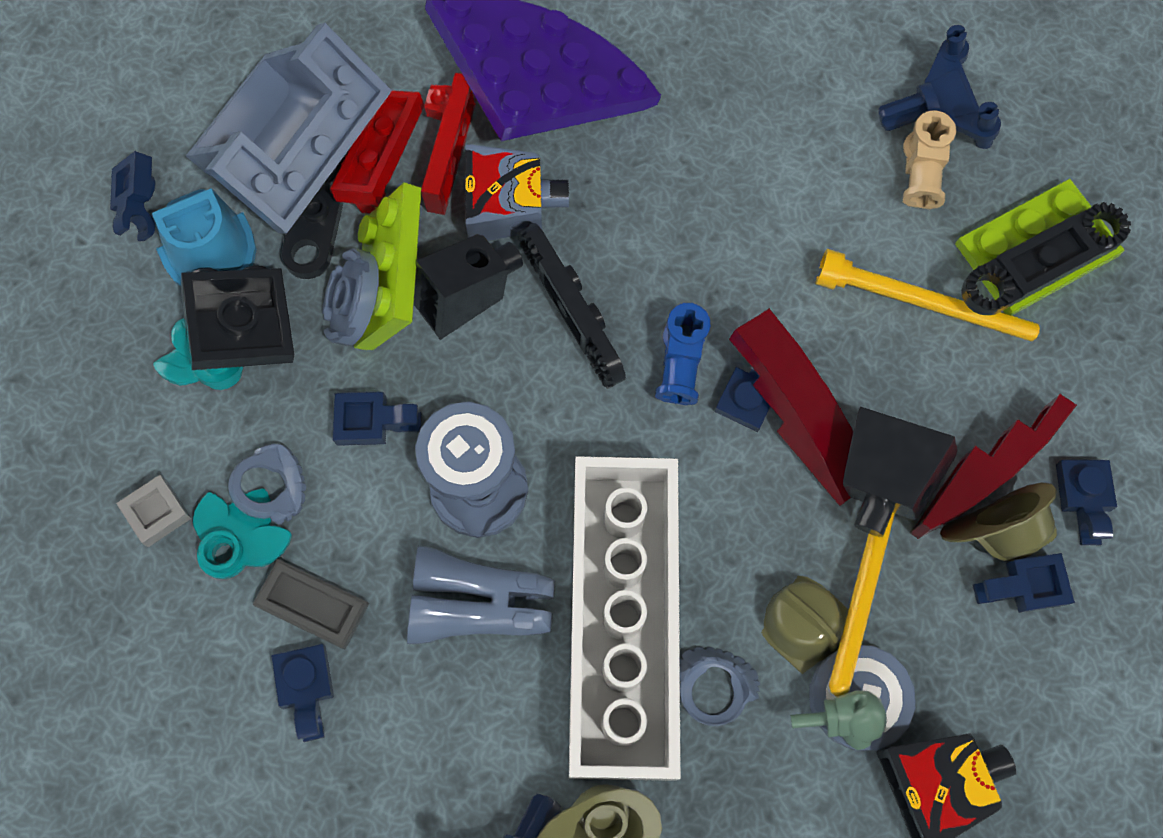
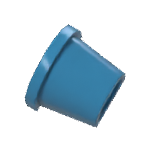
[152,188,257,286]

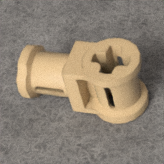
[903,111,956,209]

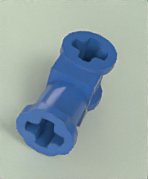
[655,303,711,405]

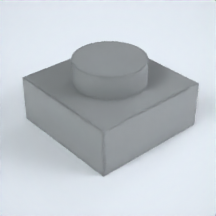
[116,475,192,547]

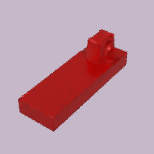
[421,73,477,215]
[330,90,425,214]

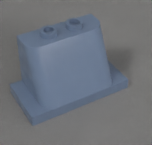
[186,23,392,234]

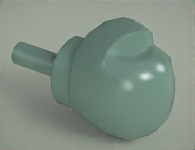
[790,691,887,750]

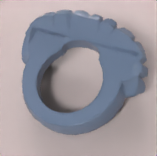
[228,444,306,525]
[679,647,760,726]

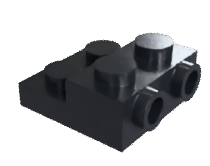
[181,266,295,370]

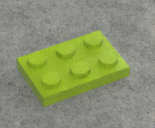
[955,179,1125,315]
[354,182,421,350]

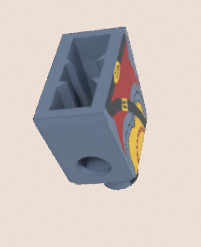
[466,144,569,241]

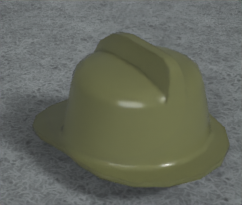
[940,483,1057,561]
[761,576,848,674]
[538,784,662,838]

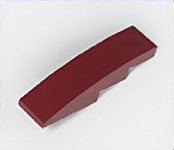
[729,308,854,506]
[910,394,1077,539]

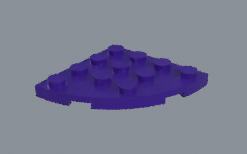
[425,0,661,141]

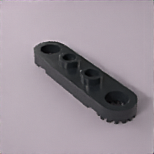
[282,147,351,279]
[961,202,1131,316]
[517,223,626,389]

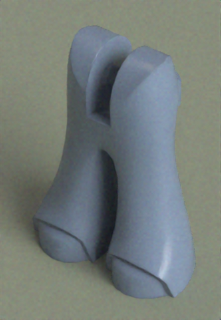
[407,545,555,644]

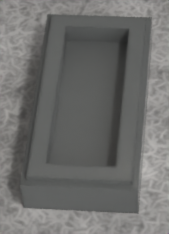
[253,559,369,650]

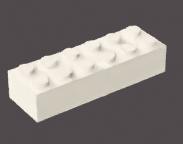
[569,456,680,781]

